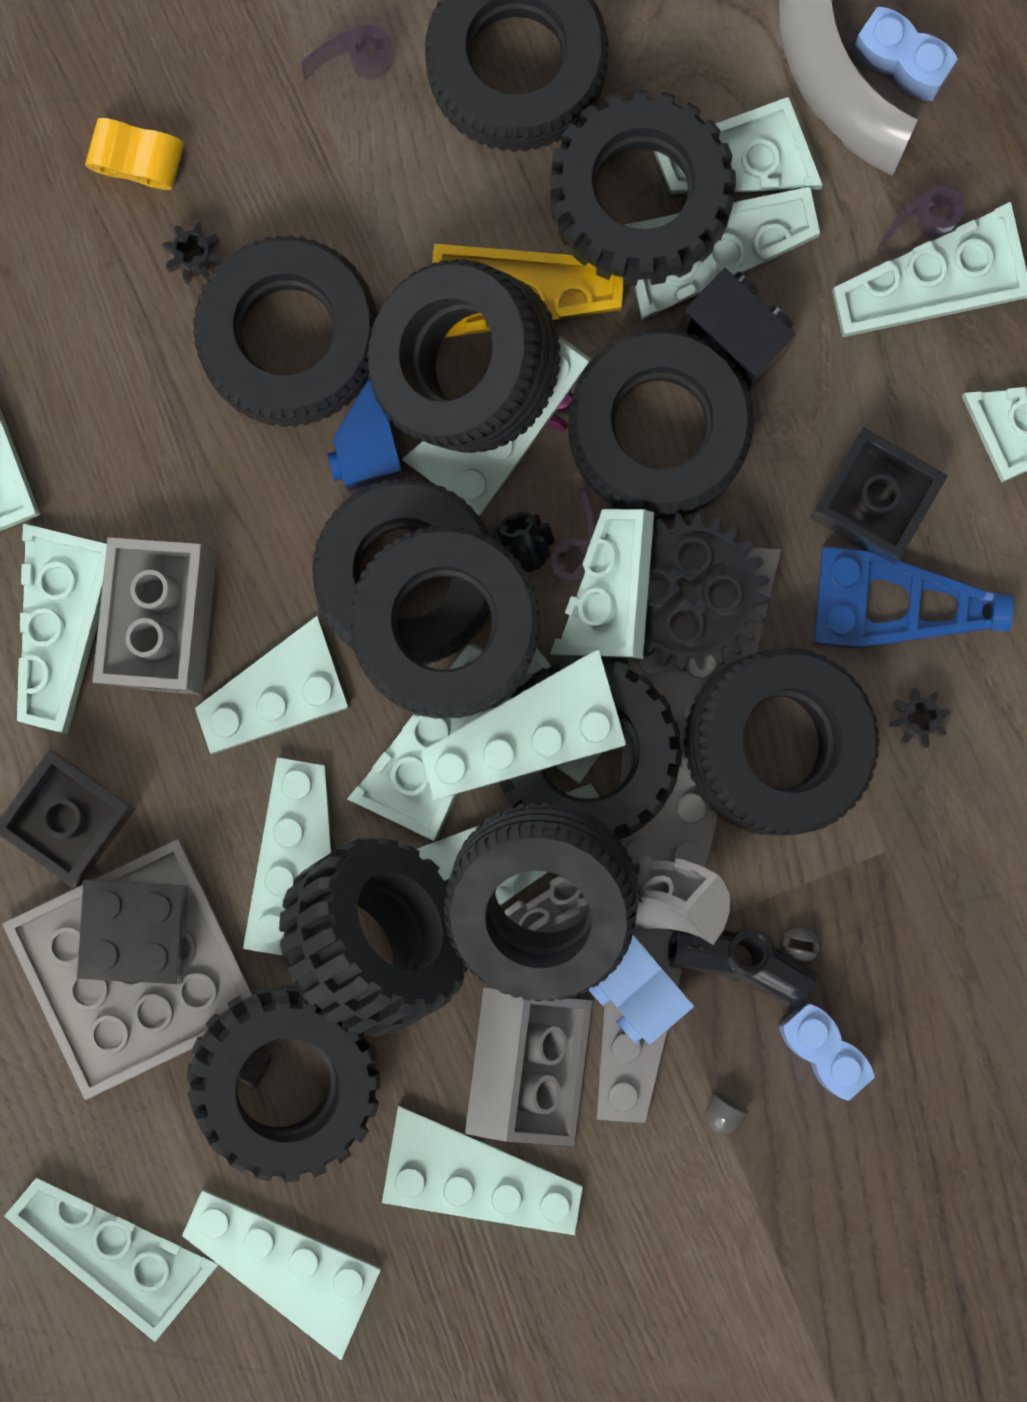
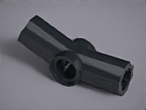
[667,930,817,1012]

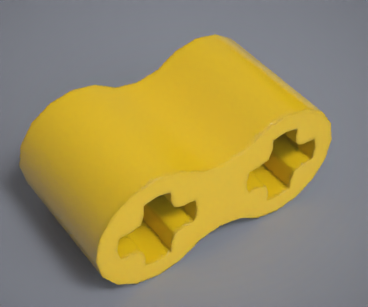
[85,118,185,190]

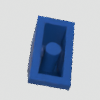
[327,380,403,491]

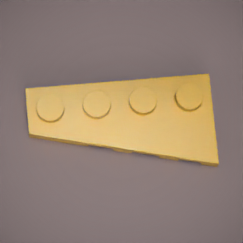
[432,244,623,339]

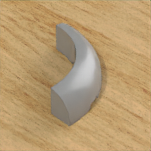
[779,0,918,176]
[505,855,730,945]

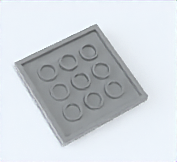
[2,839,253,1100]

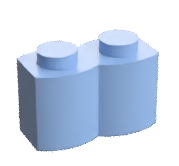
[853,7,958,101]
[589,935,694,1045]
[778,1003,874,1101]

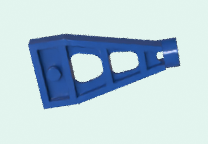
[813,547,1014,649]

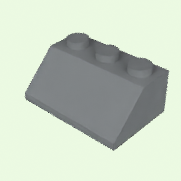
[93,537,217,695]
[465,987,592,1146]

